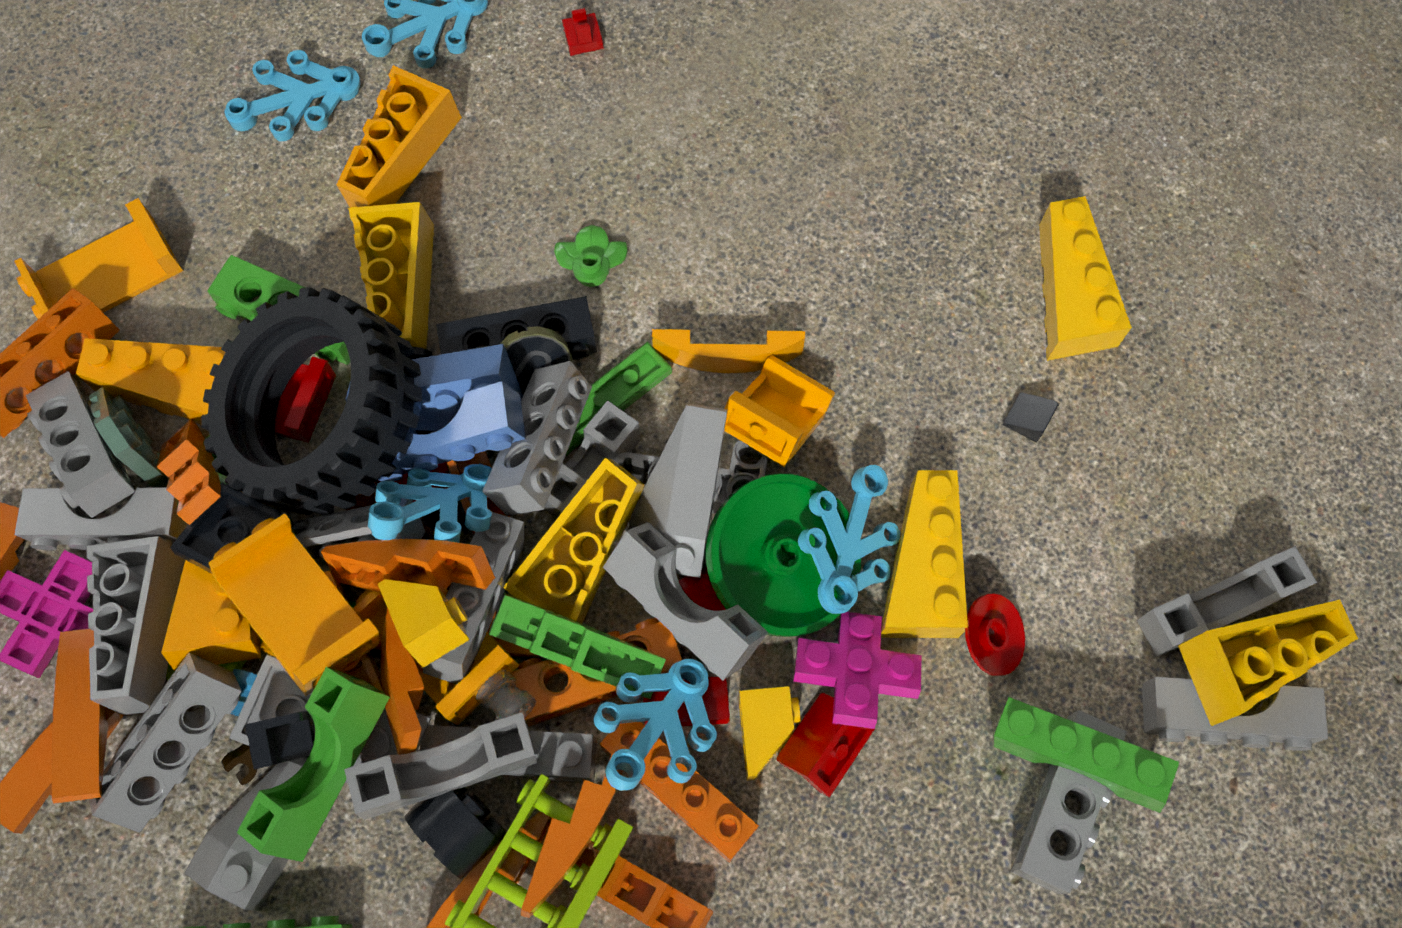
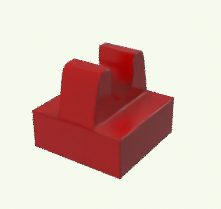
[562,8,604,56]

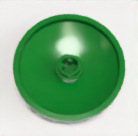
[706,474,862,637]

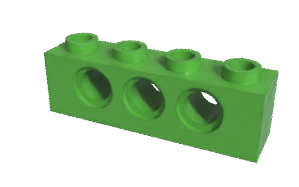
[207,255,350,365]

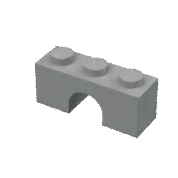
[544,401,641,519]

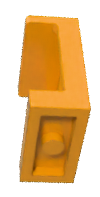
[724,355,835,467]

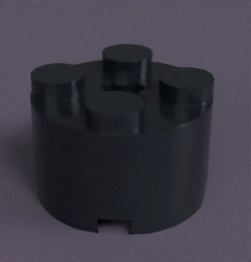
[404,787,507,879]

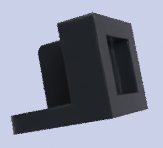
[245,711,314,770]

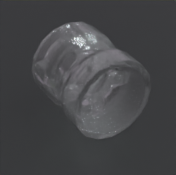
[476,669,536,720]

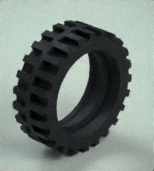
[201,287,422,515]

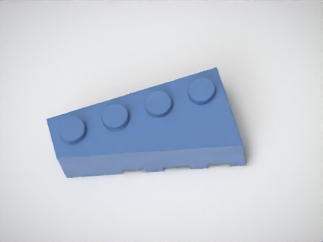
[345,344,523,431]

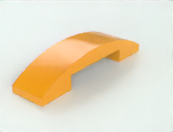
[652,329,805,373]

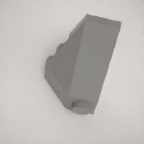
[629,403,728,578]
[185,761,302,911]

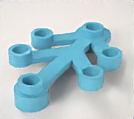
[362,0,488,68]
[225,50,361,141]
[368,464,492,543]
[798,465,900,614]
[593,659,717,790]

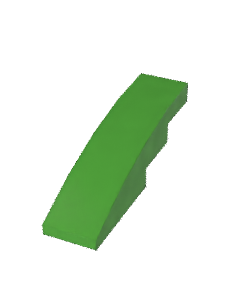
[489,593,666,699]

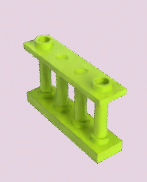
[445,774,633,928]

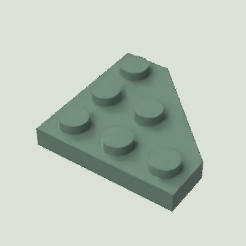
[89,387,169,488]

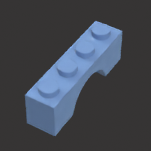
[378,381,526,481]

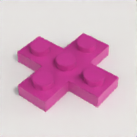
[0,550,93,678]
[793,612,922,729]

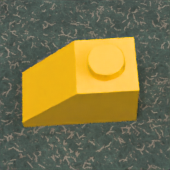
[378,579,470,668]
[738,686,800,781]

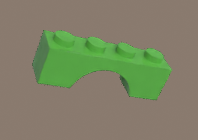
[237,666,390,862]
[994,697,1180,813]

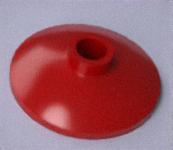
[965,593,1025,676]

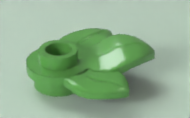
[554,225,627,287]

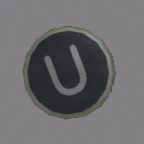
[499,326,572,395]

